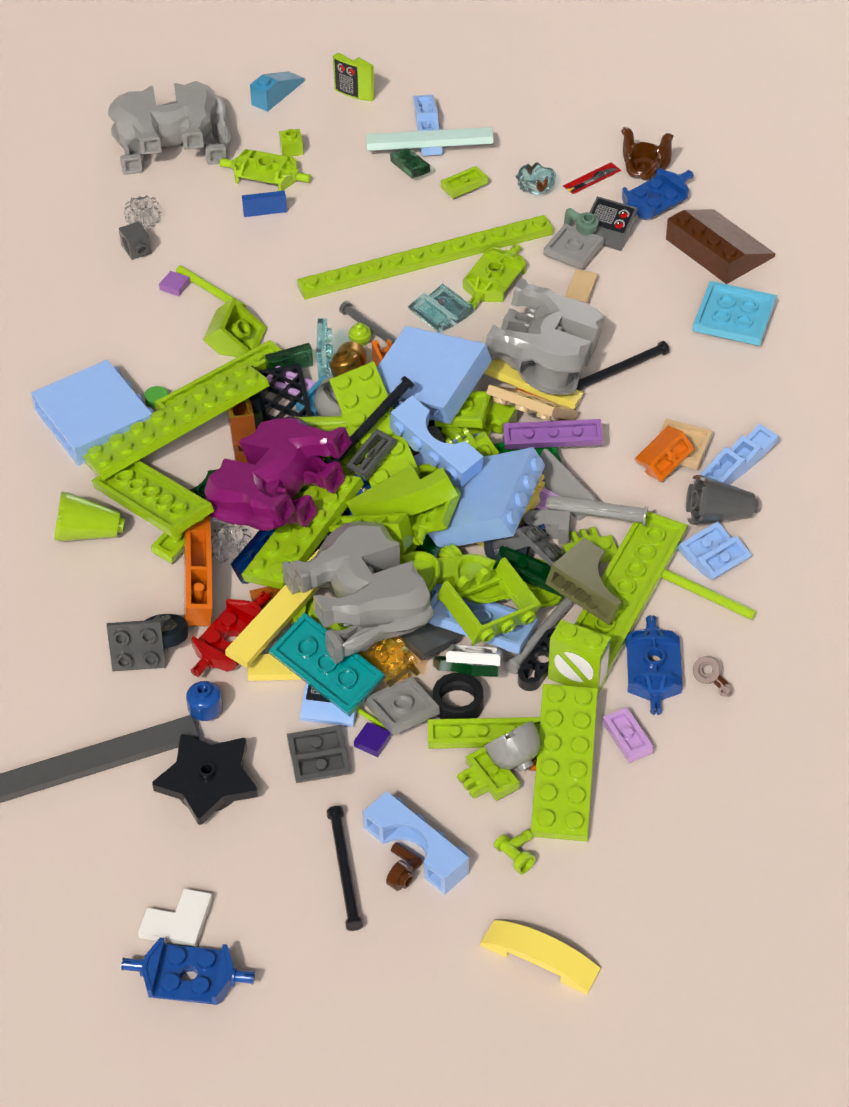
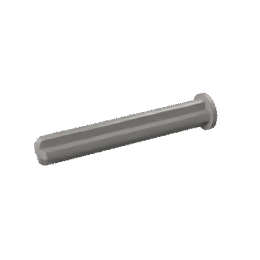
[547,495,648,526]

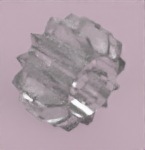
[124,195,162,230]
[211,524,253,565]

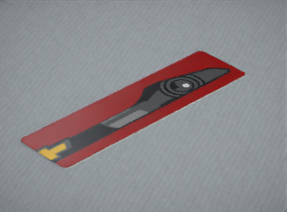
[563,162,621,194]

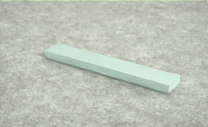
[366,127,493,151]

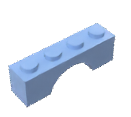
[390,396,484,488]
[363,791,469,894]

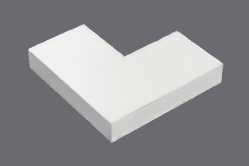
[138,889,212,947]

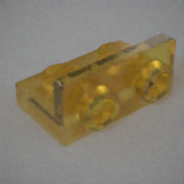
[362,637,421,687]

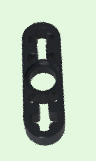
[518,628,556,691]

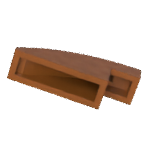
[227,398,256,464]

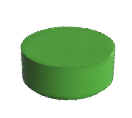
[144,386,168,408]

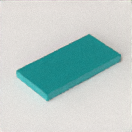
[269,612,385,717]

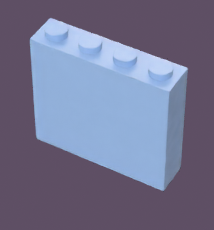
[377,326,492,424]
[31,360,154,466]
[428,447,545,547]

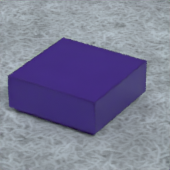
[354,722,391,757]

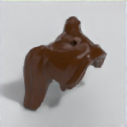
[621,126,674,180]

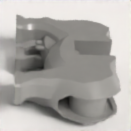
[108,81,231,175]
[485,277,605,394]
[282,521,434,665]

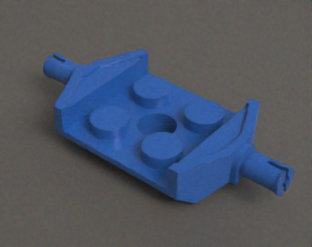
[622,168,694,220]
[626,615,682,715]
[121,937,255,1005]

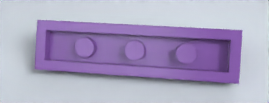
[502,419,603,449]

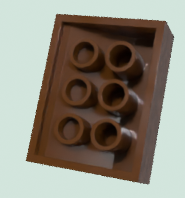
[666,209,776,284]

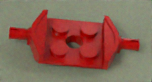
[191,591,271,677]

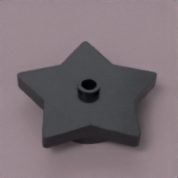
[152,734,258,825]

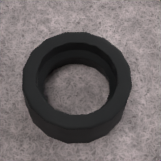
[433,673,483,719]

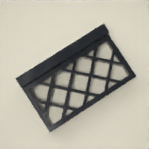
[249,364,312,429]

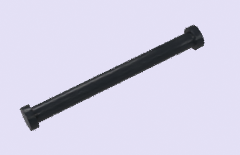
[577,341,669,391]
[323,376,415,464]
[326,806,363,931]

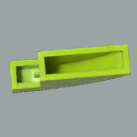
[346,465,459,516]

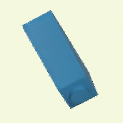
[250,71,305,112]

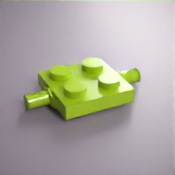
[409,487,461,546]

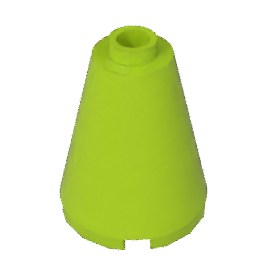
[54,492,125,541]

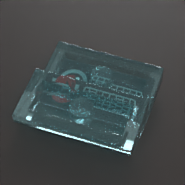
[408,283,474,332]

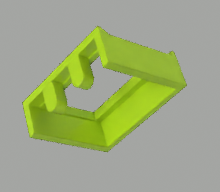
[436,557,541,646]

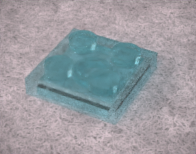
[316,318,333,380]

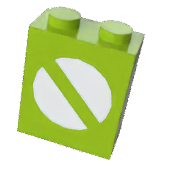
[548,619,611,696]

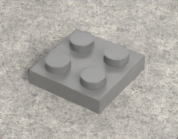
[543,223,604,270]
[365,676,440,736]

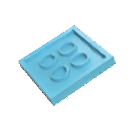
[692,281,777,346]

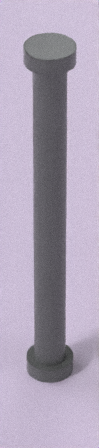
[339,301,397,344]

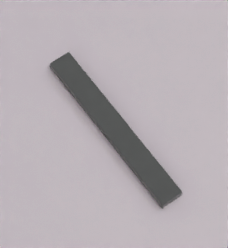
[0,715,199,803]

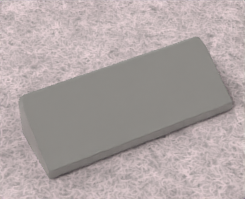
[540,449,596,521]

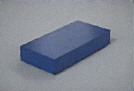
[242,190,287,217]

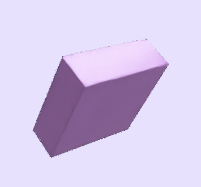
[159,271,190,296]

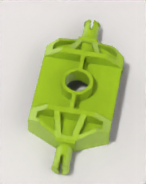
[220,149,311,191]
[463,243,526,309]

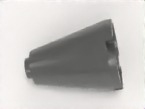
[686,475,759,525]

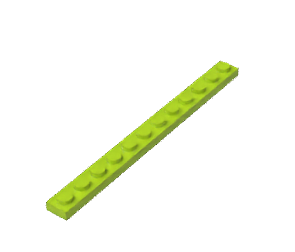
[297,215,553,300]

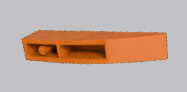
[184,499,212,626]

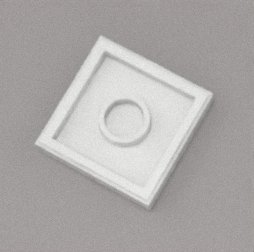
[446,644,503,666]

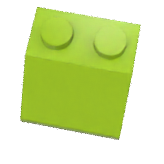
[203,298,267,357]

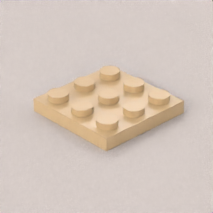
[486,385,578,421]

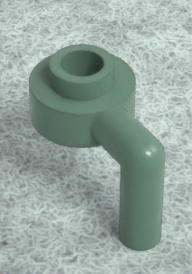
[563,208,599,235]

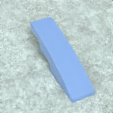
[413,95,443,156]
[694,423,779,485]

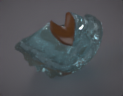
[516,162,556,194]

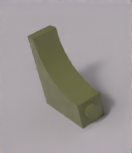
[545,538,622,625]

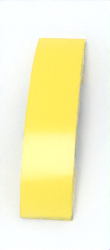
[480,920,601,995]

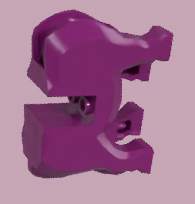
[204,417,352,531]

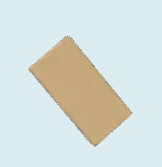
[565,269,598,304]

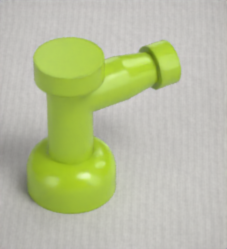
[494,830,536,875]

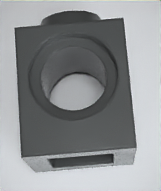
[119,221,152,260]

